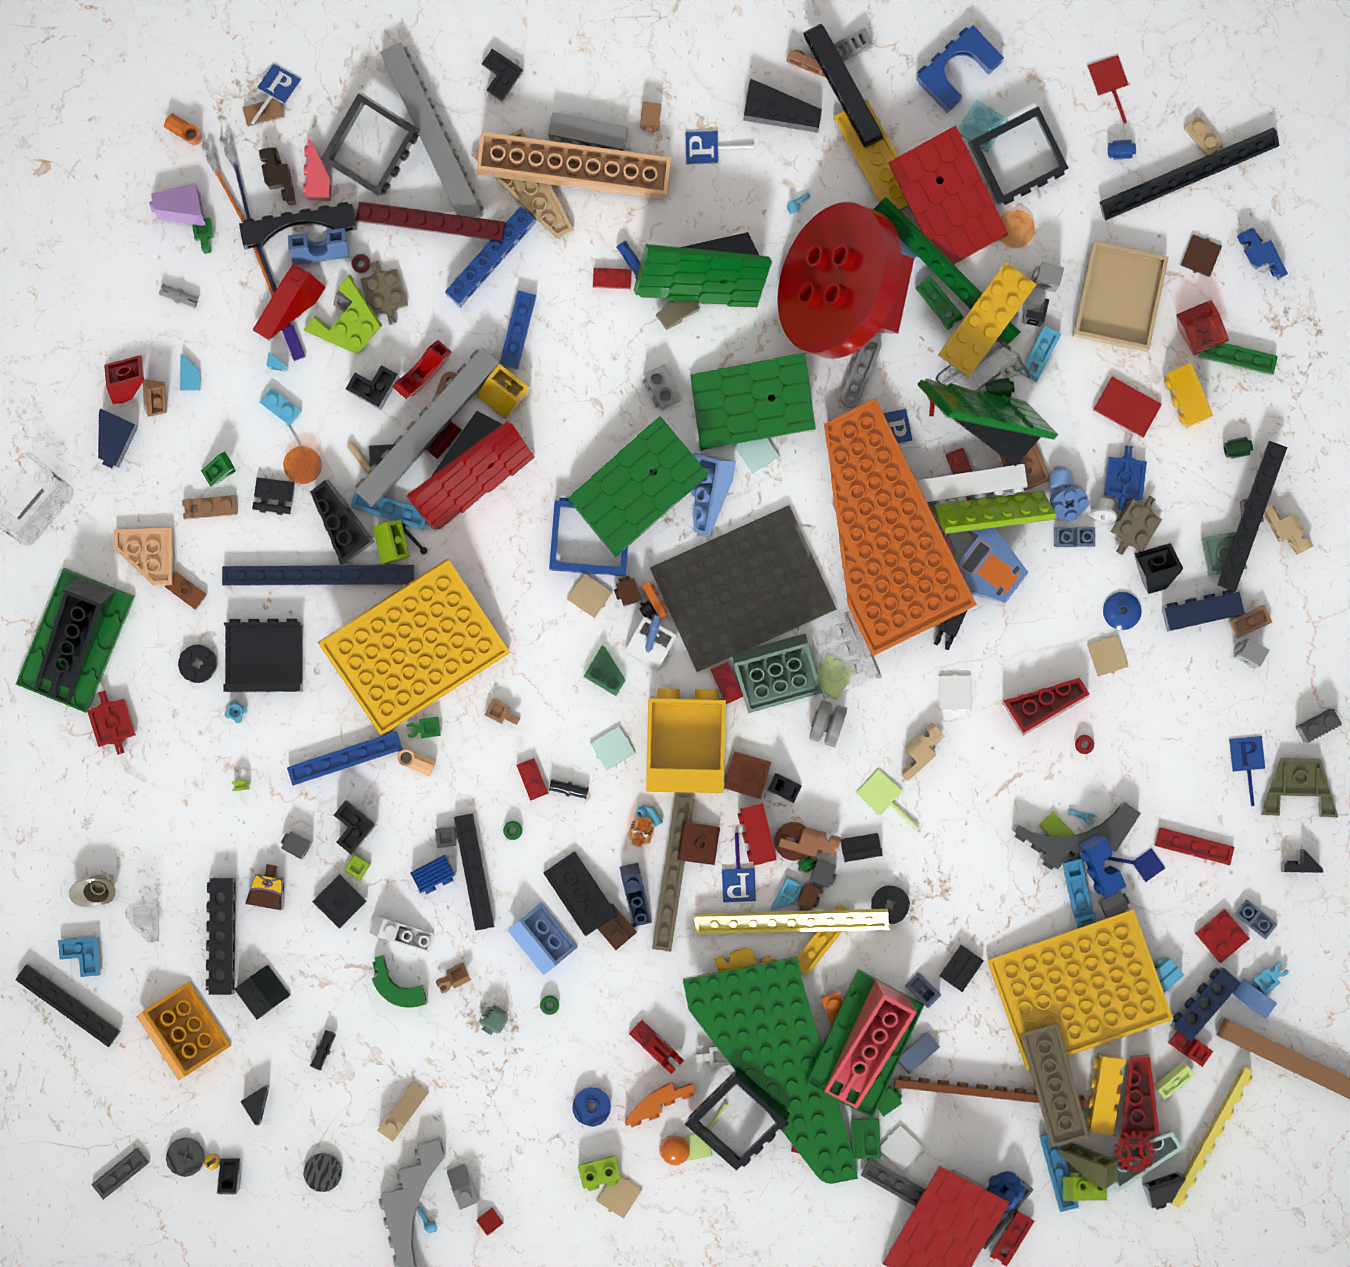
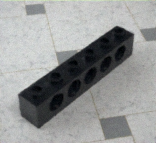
[205,878,236,995]

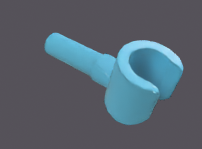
[787,192,810,214]
[1069,808,1097,825]
[417,1208,437,1233]

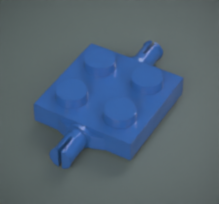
[1104,446,1147,511]

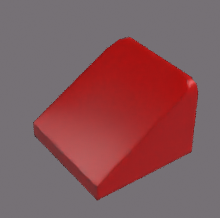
[476,1207,504,1236]

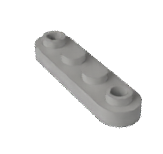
[841,336,882,408]

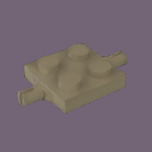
[360,261,408,325]
[1110,496,1162,555]

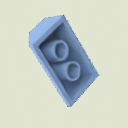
[507,902,578,975]

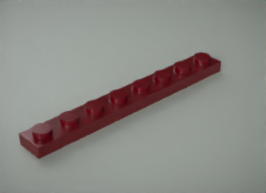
[356,201,506,242]

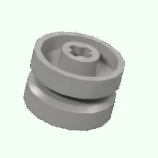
[809,700,848,747]

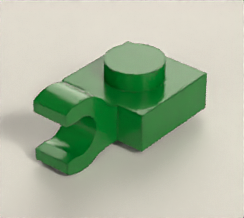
[192,218,214,254]

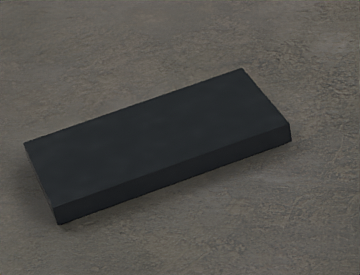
[543,851,617,937]

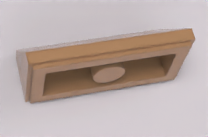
[142,380,167,417]

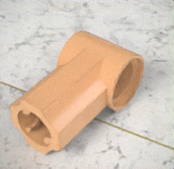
[397,749,436,777]

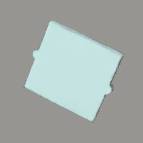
[735,439,779,474]
[590,726,635,770]

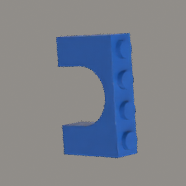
[916,25,1004,113]

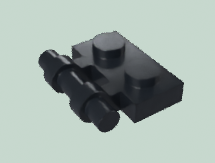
[252,477,295,515]

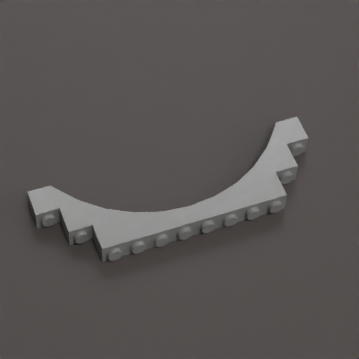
[379,1138,445,1267]

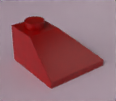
[104,355,144,405]

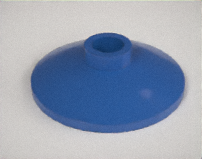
[1103,592,1142,630]

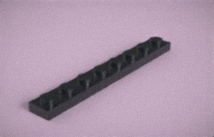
[1217,441,1288,592]

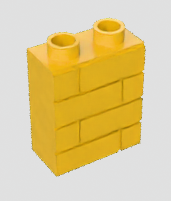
[646,688,726,793]

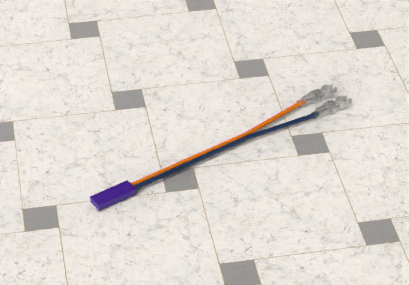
[202,132,306,361]

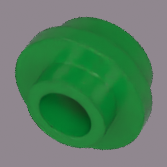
[503,821,523,840]
[797,856,816,873]
[540,995,559,1015]

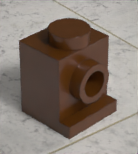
[797,883,824,911]

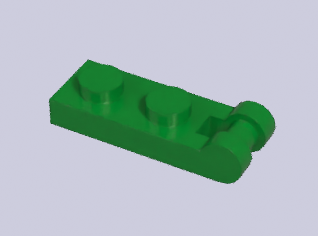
[915,276,963,330]

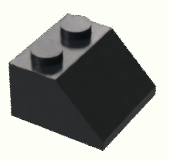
[234,964,290,1020]

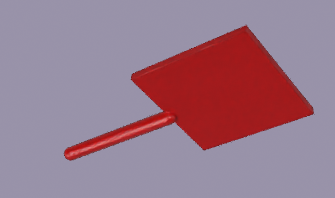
[1087,55,1129,124]

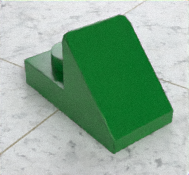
[201,452,236,487]

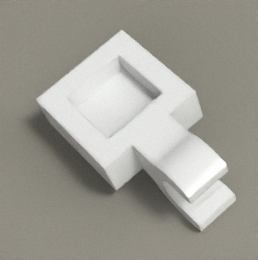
[695,1046,730,1067]

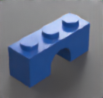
[1078,834,1126,898]

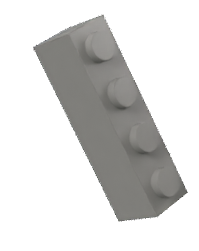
[548,112,628,151]

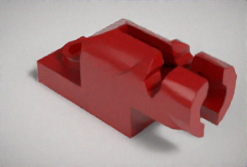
[629,1020,684,1074]

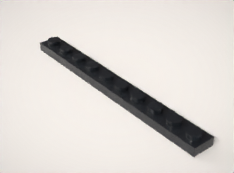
[1099,127,1280,220]

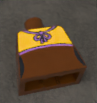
[245,864,284,910]

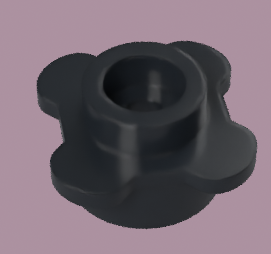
[639,601,656,619]

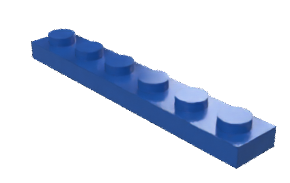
[287,731,403,786]

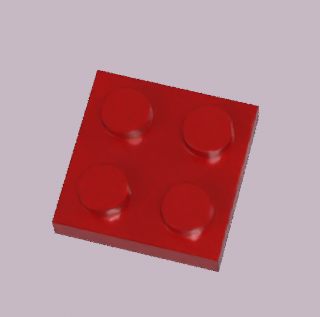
[1194,909,1250,963]

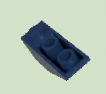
[620,863,652,927]

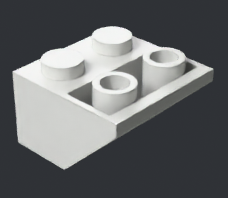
[625,617,678,670]

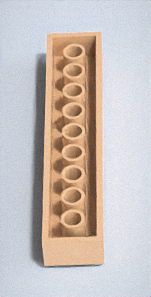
[476,131,671,200]

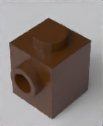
[614,576,642,607]

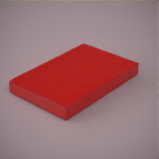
[1093,377,1162,438]

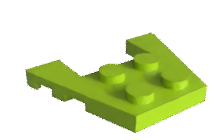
[303,274,382,354]

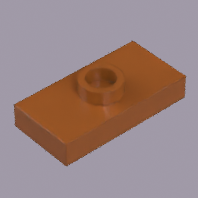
[165,572,207,610]

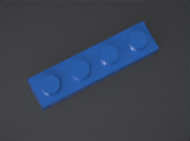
[500,290,537,369]

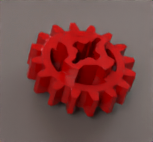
[1113,1131,1156,1174]

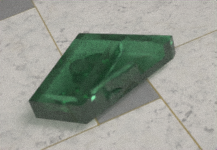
[583,645,626,696]

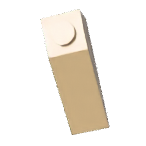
[377,1081,429,1142]

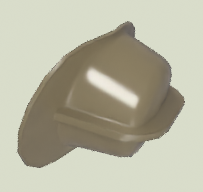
[69,875,116,907]

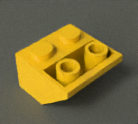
[477,364,530,420]

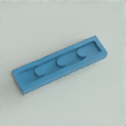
[350,488,426,530]
[1039,1134,1079,1212]

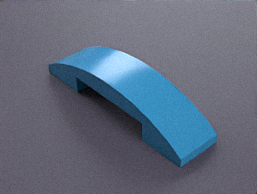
[1062,858,1097,928]

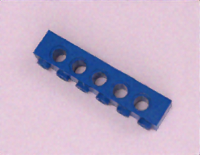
[445,206,536,308]

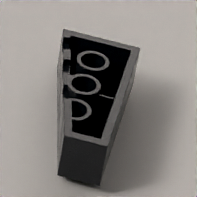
[743,78,822,133]

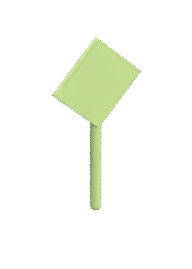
[683,1103,728,1161]

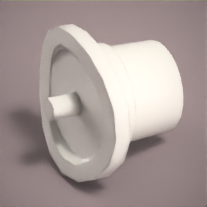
[1090,498,1117,524]

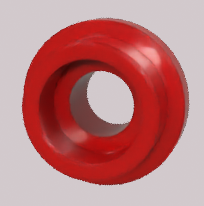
[1075,735,1094,754]

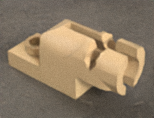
[1264,504,1314,555]
[902,723,944,781]

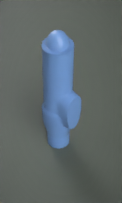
[645,615,660,653]

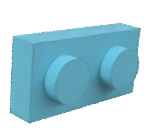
[259,388,302,426]

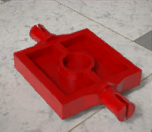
[87,690,136,755]

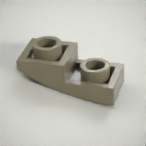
[656,301,700,330]

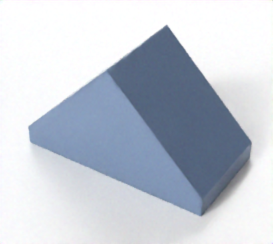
[905,972,942,1009]

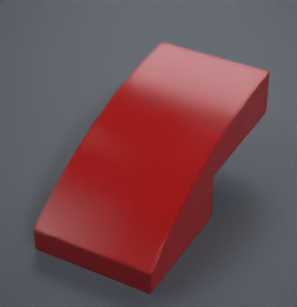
[1168,1031,1213,1067]

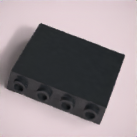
[223,618,303,692]

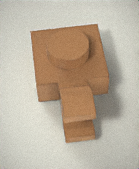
[484,698,520,725]
[435,963,471,993]

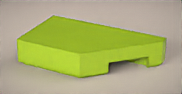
[1039,812,1076,837]

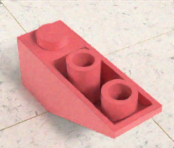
[303,140,332,201]

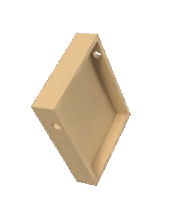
[1072,241,1169,352]

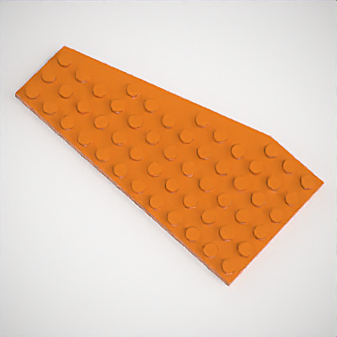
[824,398,977,656]

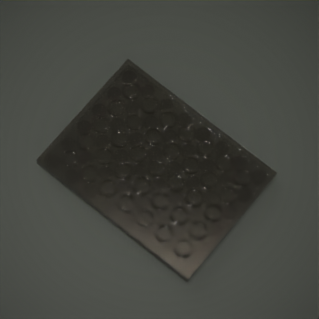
[650,505,837,672]

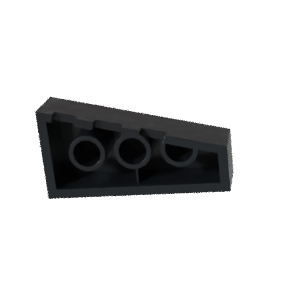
[310,480,375,565]

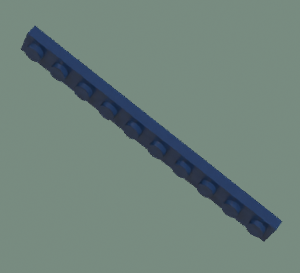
[222,565,414,586]

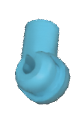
[636,805,663,827]

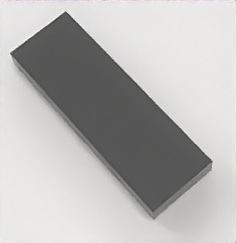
[91,1148,150,1200]

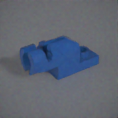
[1237,227,1288,280]

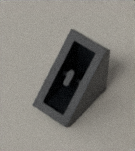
[767,773,802,803]
[240,1085,270,1126]

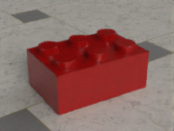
[737,803,777,866]

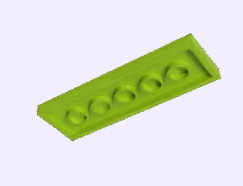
[934,491,1056,534]

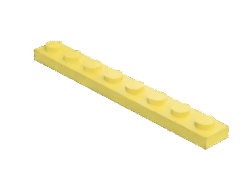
[1170,1066,1253,1208]

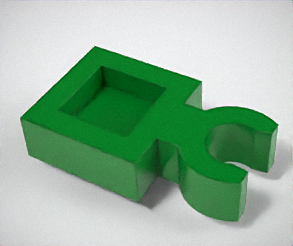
[406,717,441,739]

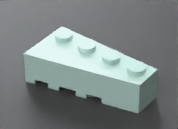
[1106,1132,1184,1192]

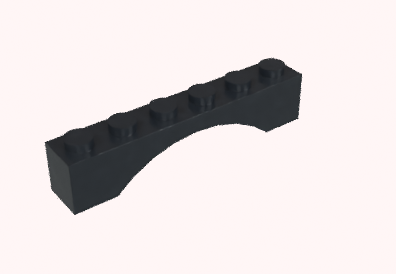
[239,202,357,250]

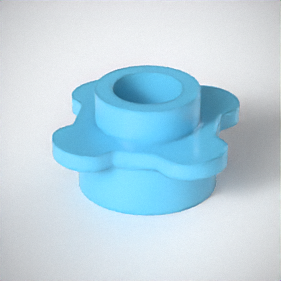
[225,701,247,723]

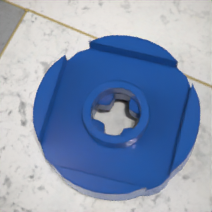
[572,1087,611,1127]
[988,1171,1025,1211]

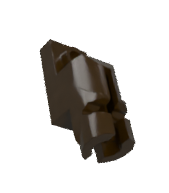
[259,147,296,206]

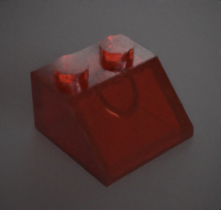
[1176,300,1229,355]

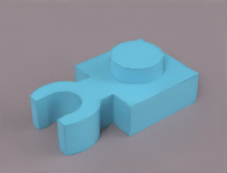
[1252,962,1289,994]

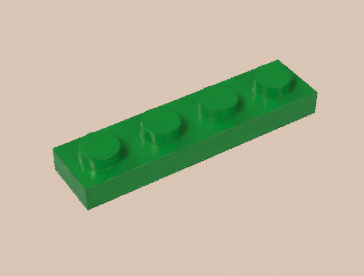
[1198,338,1278,375]

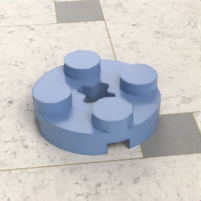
[1050,484,1089,521]

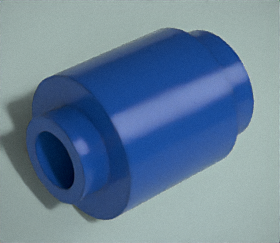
[1107,139,1136,160]

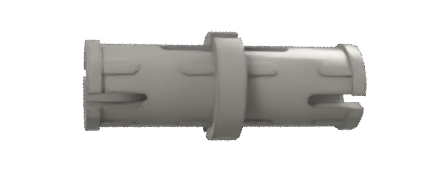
[159,284,199,308]

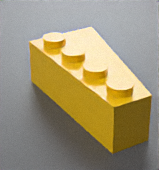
[1085,1054,1126,1136]

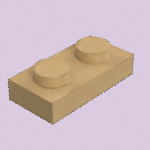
[1184,115,1223,156]

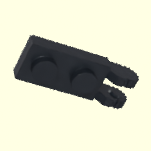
[934,611,967,650]

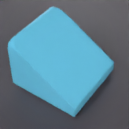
[266,352,288,372]

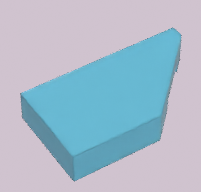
[180,355,200,391]
[771,877,804,910]

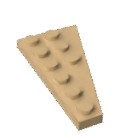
[471,129,574,239]

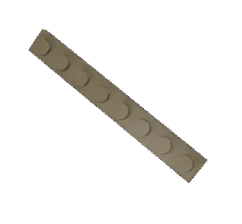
[652,796,694,952]

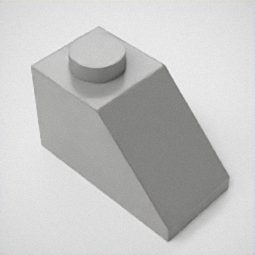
[447,1164,479,1210]

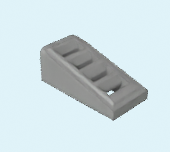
[834,27,873,61]

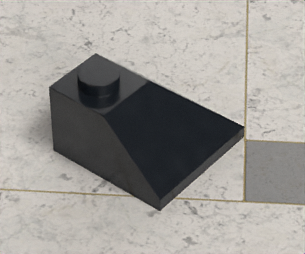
[1134,543,1183,594]
[1142,1171,1186,1210]

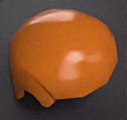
[659,1135,690,1166]

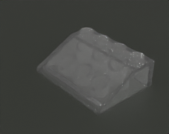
[797,607,882,699]

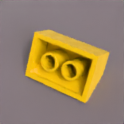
[1163,362,1213,429]

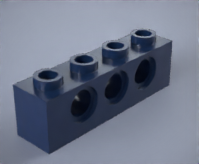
[1170,967,1241,1041]

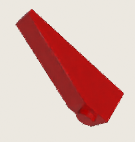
[253,263,326,340]

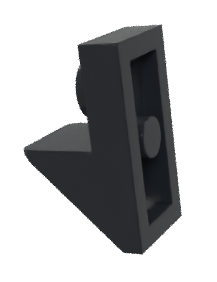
[1281,849,1323,873]
[217,1158,241,1194]

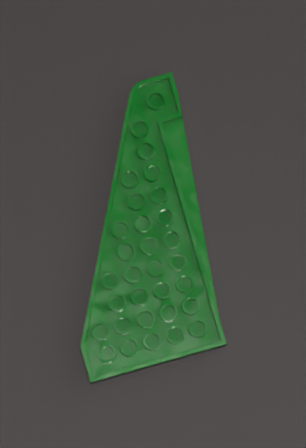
[682,956,858,1184]

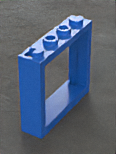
[549,498,628,577]

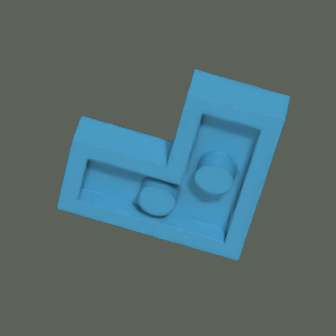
[58,937,101,977]

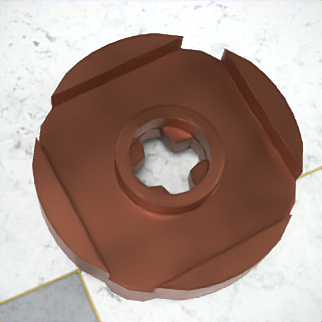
[774,822,806,861]

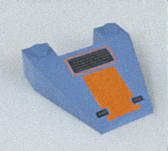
[957,527,1029,603]

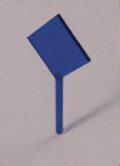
[1106,848,1165,882]

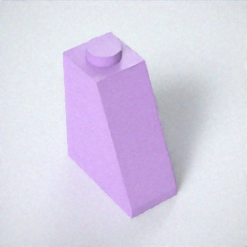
[149,183,205,226]

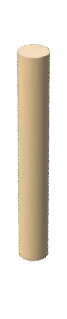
[347,442,371,475]

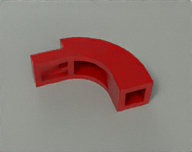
[392,340,452,399]

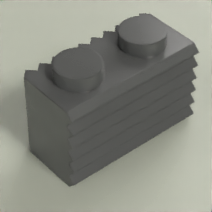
[1296,708,1342,743]

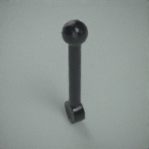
[402,524,428,554]

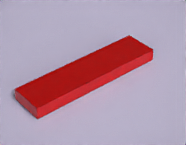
[1154,827,1235,865]

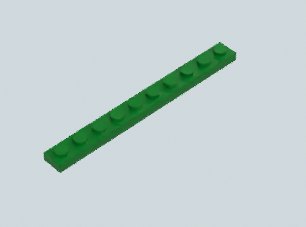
[873,197,1020,345]

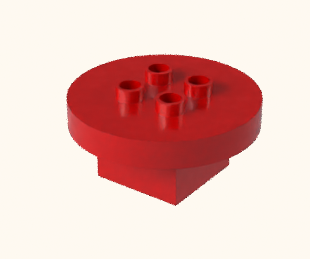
[777,202,914,359]

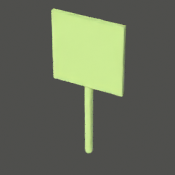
[857,769,919,829]

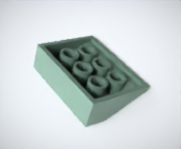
[732,633,822,713]

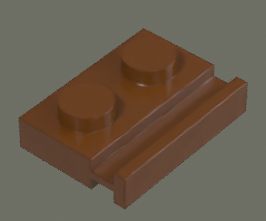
[598,903,637,950]

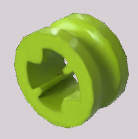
[232,780,250,791]

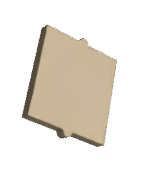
[567,574,612,618]
[1087,635,1128,677]
[597,1176,642,1219]

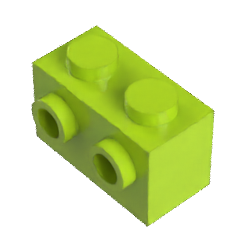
[372,520,410,564]
[578,1155,621,1191]
[1063,1173,1107,1201]

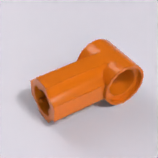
[163,113,202,145]

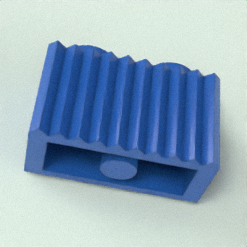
[410,855,456,895]

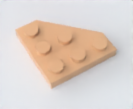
[114,527,173,586]

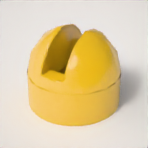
[204,1154,220,1170]

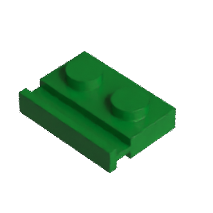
[851,1118,881,1159]

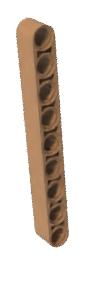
[1216,1018,1350,1099]

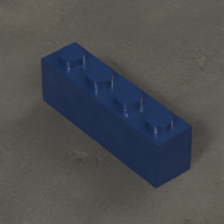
[1162,590,1245,632]

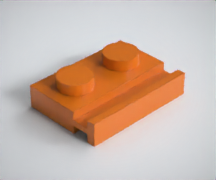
[642,582,668,620]

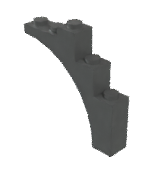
[1012,802,1141,870]

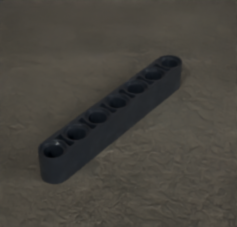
[803,23,883,148]

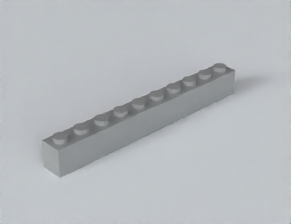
[380,42,484,218]
[355,348,500,508]

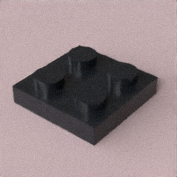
[312,874,367,929]

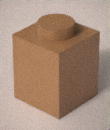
[640,102,662,132]

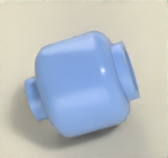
[1048,466,1074,492]

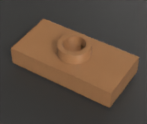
[242,99,284,126]

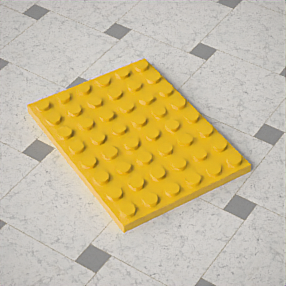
[318,558,510,736]
[987,909,1174,1070]

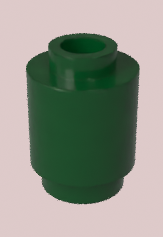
[986,378,1015,397]
[1223,437,1253,459]

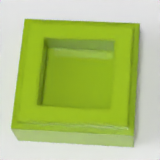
[344,854,371,880]

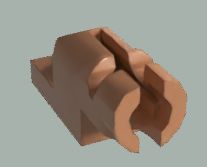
[777,828,841,857]

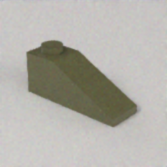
[1058,1142,1118,1189]

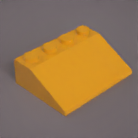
[136,982,231,1081]

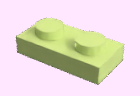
[1154,1061,1194,1100]

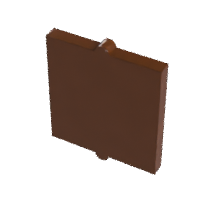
[1180,235,1222,277]

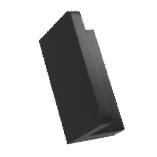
[1022,299,1049,327]
[840,833,883,862]

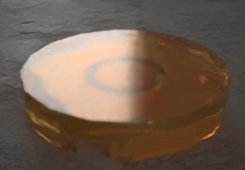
[1000,210,1035,248]
[283,446,322,484]

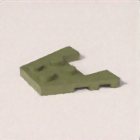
[1261,758,1338,817]

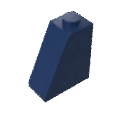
[98,408,138,469]

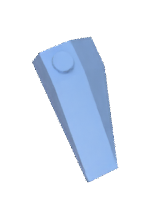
[692,453,736,536]

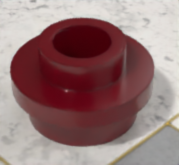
[351,254,371,273]

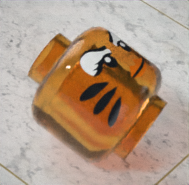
[627,817,655,847]

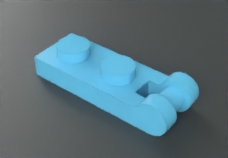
[1020,325,1061,382]

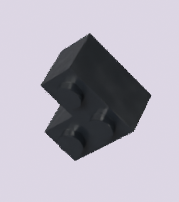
[345,365,400,410]
[334,800,378,855]

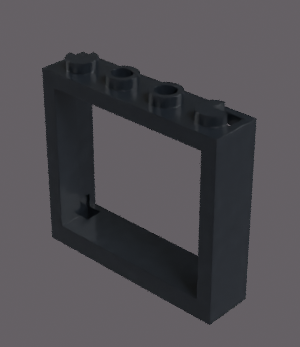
[321,93,420,196]
[968,106,1069,205]
[685,1067,790,1171]

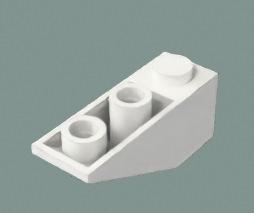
[369,914,434,952]

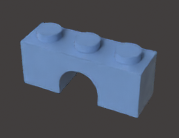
[288,228,349,265]

